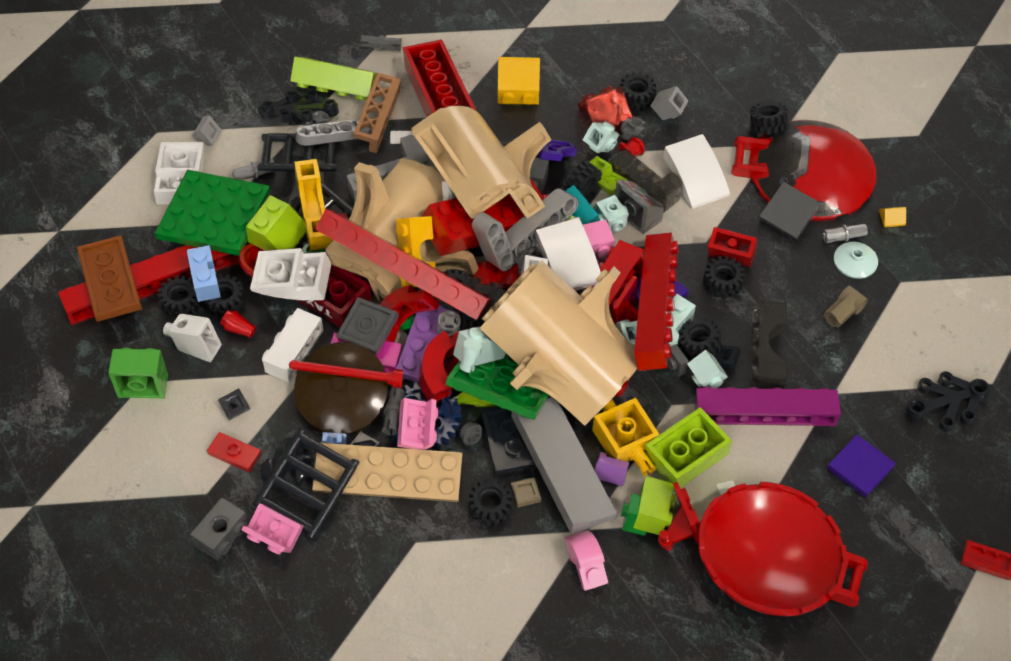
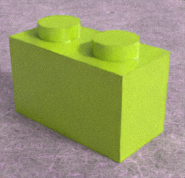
[633,476,676,535]

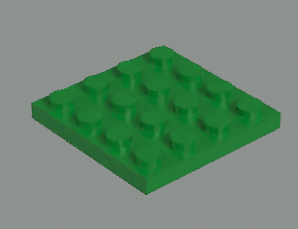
[155,170,270,256]
[446,353,550,420]

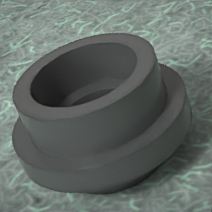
[460,422,482,446]

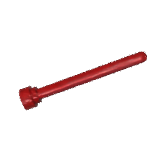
[289,360,404,389]

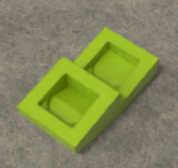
[589,156,628,196]

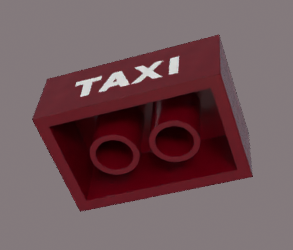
[297,252,372,328]

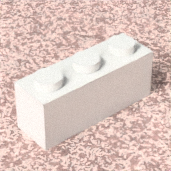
[262,308,323,382]

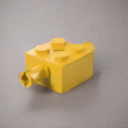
[592,398,660,476]

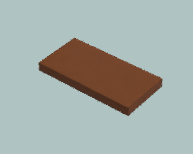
[77,235,142,322]

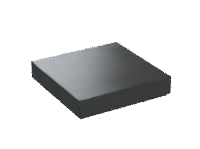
[759,182,820,240]
[336,297,399,355]

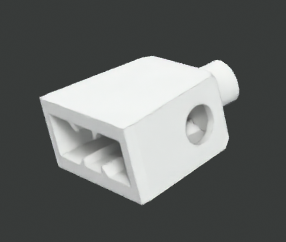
[163,314,222,362]

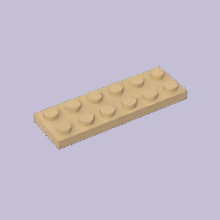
[313,443,462,502]

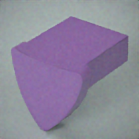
[595,452,629,486]

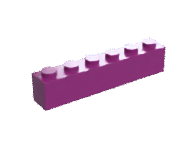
[694,387,841,426]

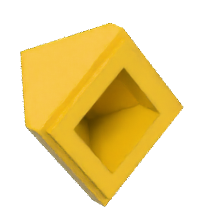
[879,207,906,228]

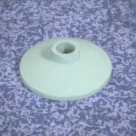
[834,242,878,279]

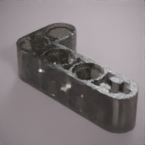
[606,149,682,213]

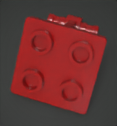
[610,276,638,326]
[658,482,700,551]

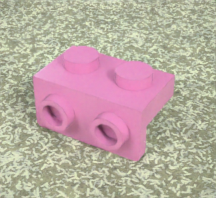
[397,398,438,450]
[241,504,304,555]

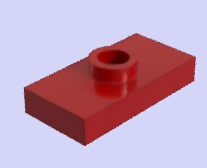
[207,432,262,473]
[960,540,1011,581]

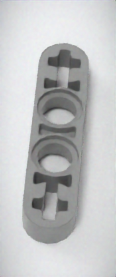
[296,119,375,146]

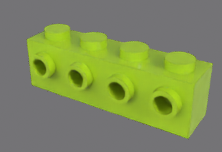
[290,57,378,100]

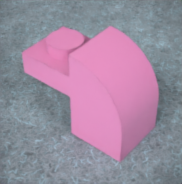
[564,530,608,591]

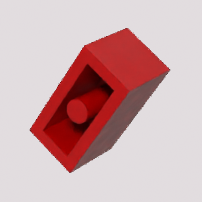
[708,227,757,268]

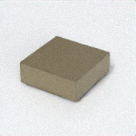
[511,477,541,508]

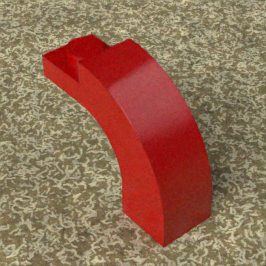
[379,285,439,343]
[419,331,459,402]

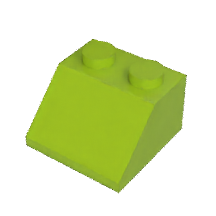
[246,195,306,251]

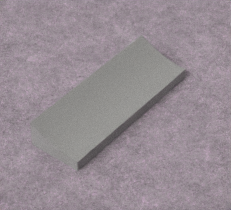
[511,397,617,535]

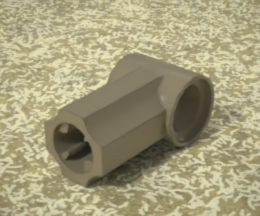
[823,285,868,328]

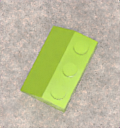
[645,407,732,493]

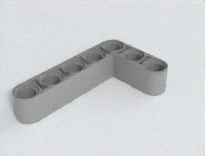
[472,189,578,271]

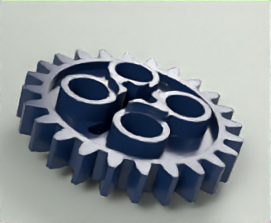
[386,382,462,451]

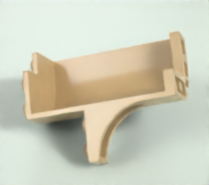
[411,106,551,219]
[326,158,478,304]
[480,260,638,426]

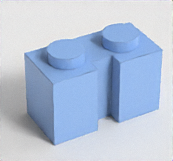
[187,245,221,302]

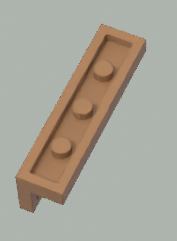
[353,73,401,153]

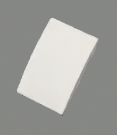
[663,134,730,209]
[154,142,204,204]
[536,217,601,291]
[250,248,331,300]

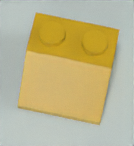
[498,57,540,105]

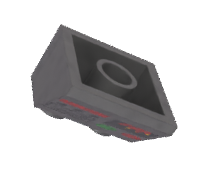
[615,180,664,235]

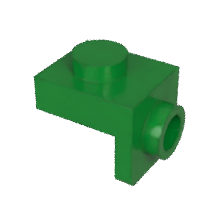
[620,493,647,536]

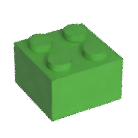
[109,348,168,399]

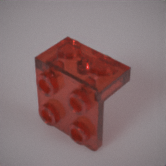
[577,86,633,132]

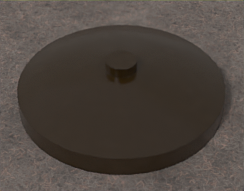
[294,342,389,435]

